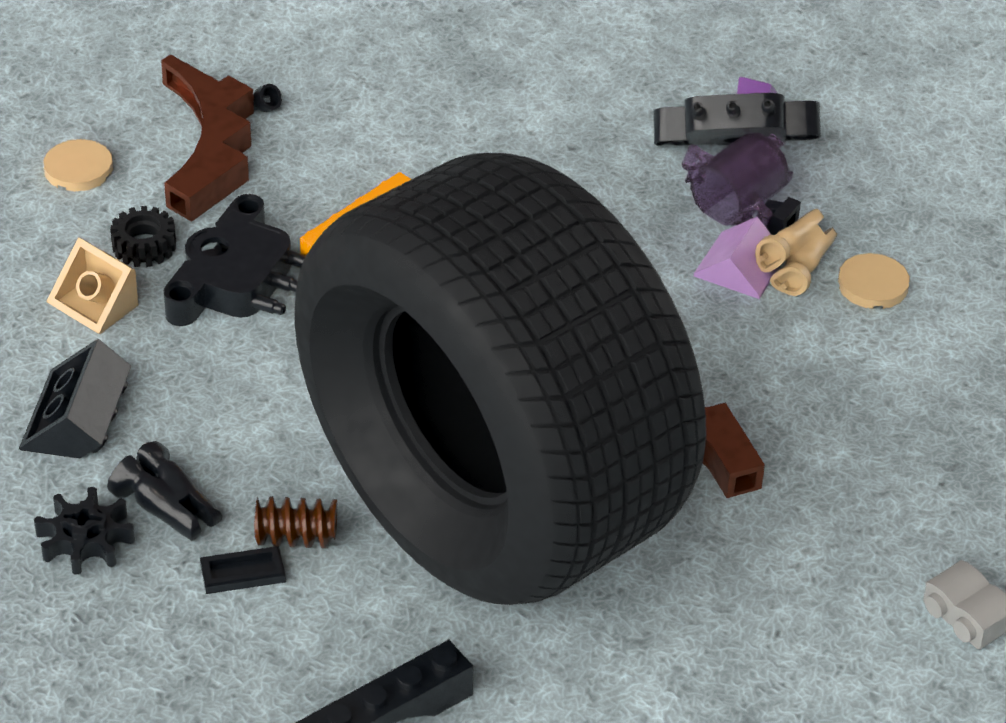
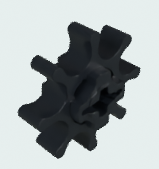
[34,487,135,575]

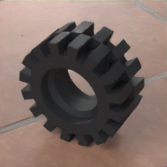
[110,206,176,267]

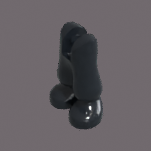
[107,441,222,541]

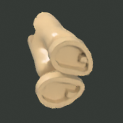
[755,209,837,296]

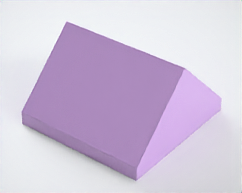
[694,217,780,299]

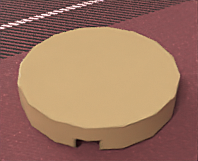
[43,139,113,192]
[838,253,910,309]

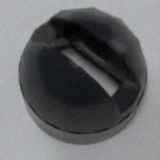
[253,84,282,112]

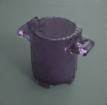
[682,133,794,227]

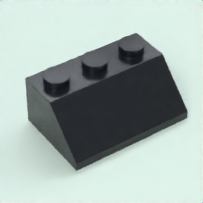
[19,339,131,459]

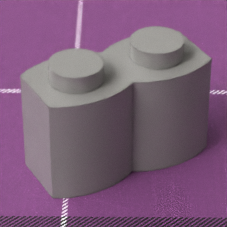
[923,560,1006,649]

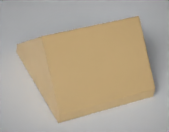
[46,237,138,334]

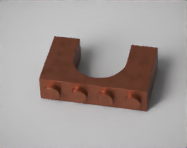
[702,402,765,498]

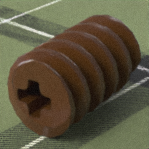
[254,496,338,549]

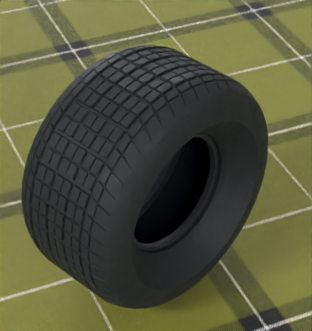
[294,153,706,605]

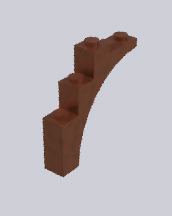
[161,54,254,222]

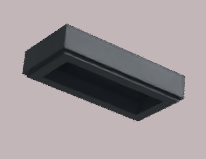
[200,546,286,594]

